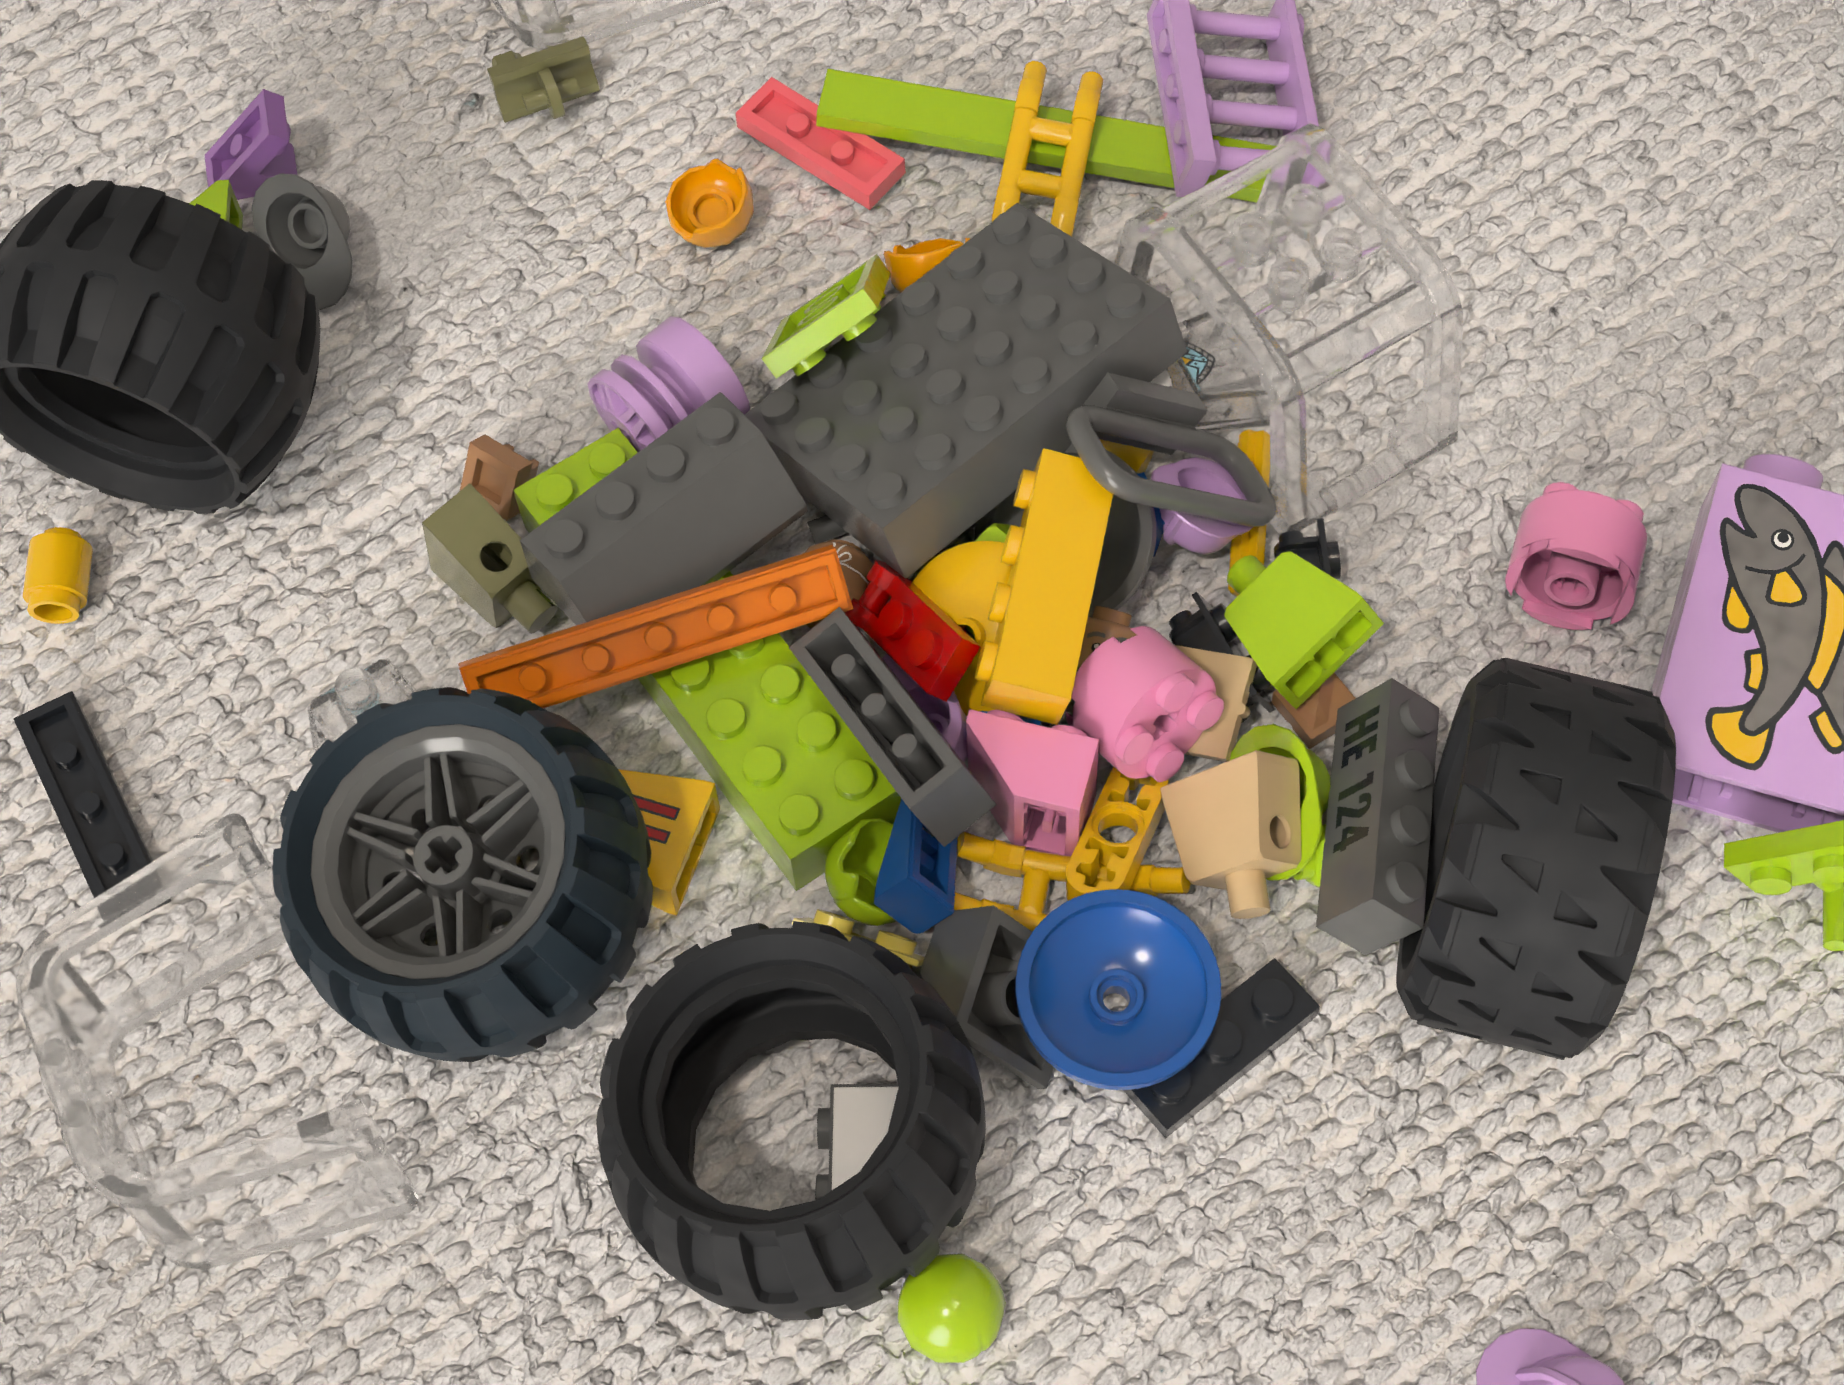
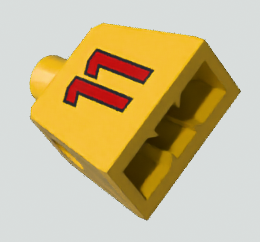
[618,769,720,916]

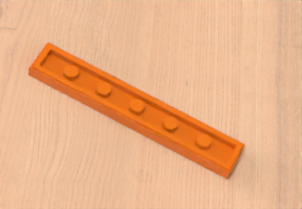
[458,544,853,708]

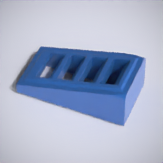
[874,798,958,934]

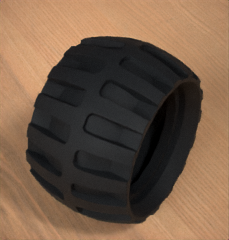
[0,180,321,514]
[596,921,986,1320]

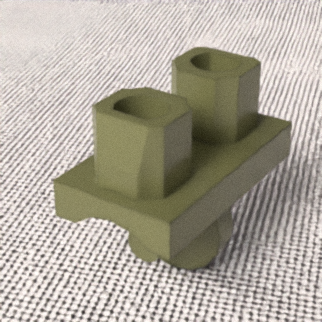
[487,32,600,123]

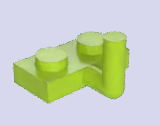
[1724,820,1844,951]

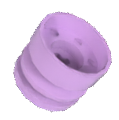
[587,316,750,452]

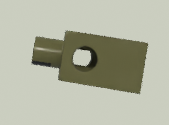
[422,483,557,634]

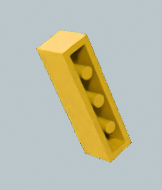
[975,448,1113,725]

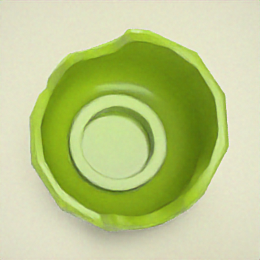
[825,817,897,926]
[897,1253,1006,1363]

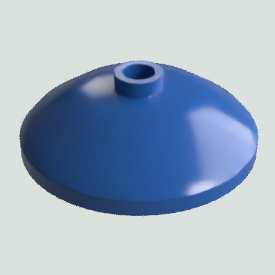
[1015,889,1221,1090]

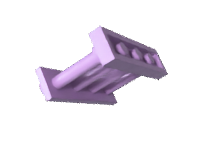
[1147,0,1331,206]

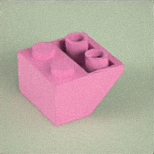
[966,709,1099,856]

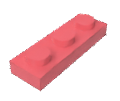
[735,77,906,210]

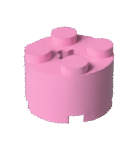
[1505,482,1647,630]
[1066,626,1224,782]

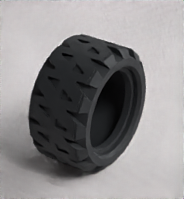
[1396,658,1676,1060]

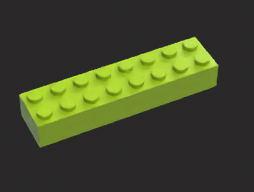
[513,428,901,891]

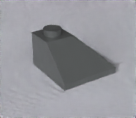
[920,905,1053,1089]

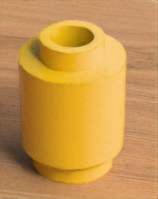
[23,527,93,624]

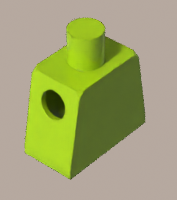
[1224,551,1384,709]

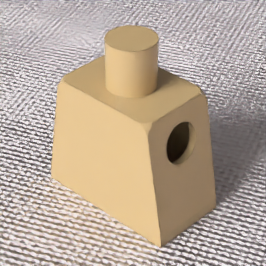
[1160,750,1302,919]

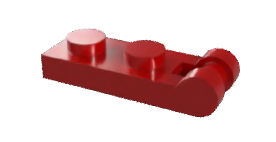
[844,560,981,702]

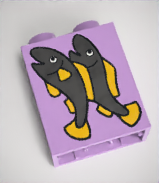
[1651,454,1844,833]

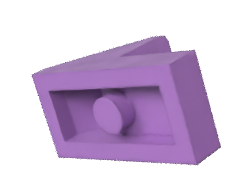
[204,89,297,200]

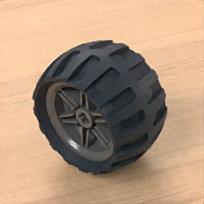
[272,687,653,1062]

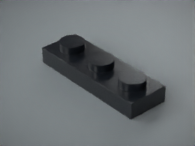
[1123,958,1320,1139]

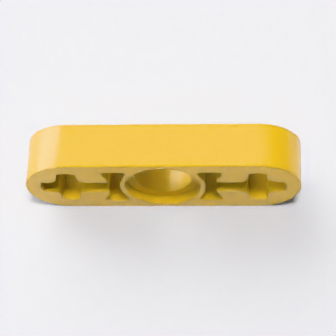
[1066,767,1169,901]

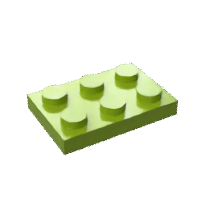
[761,254,891,379]

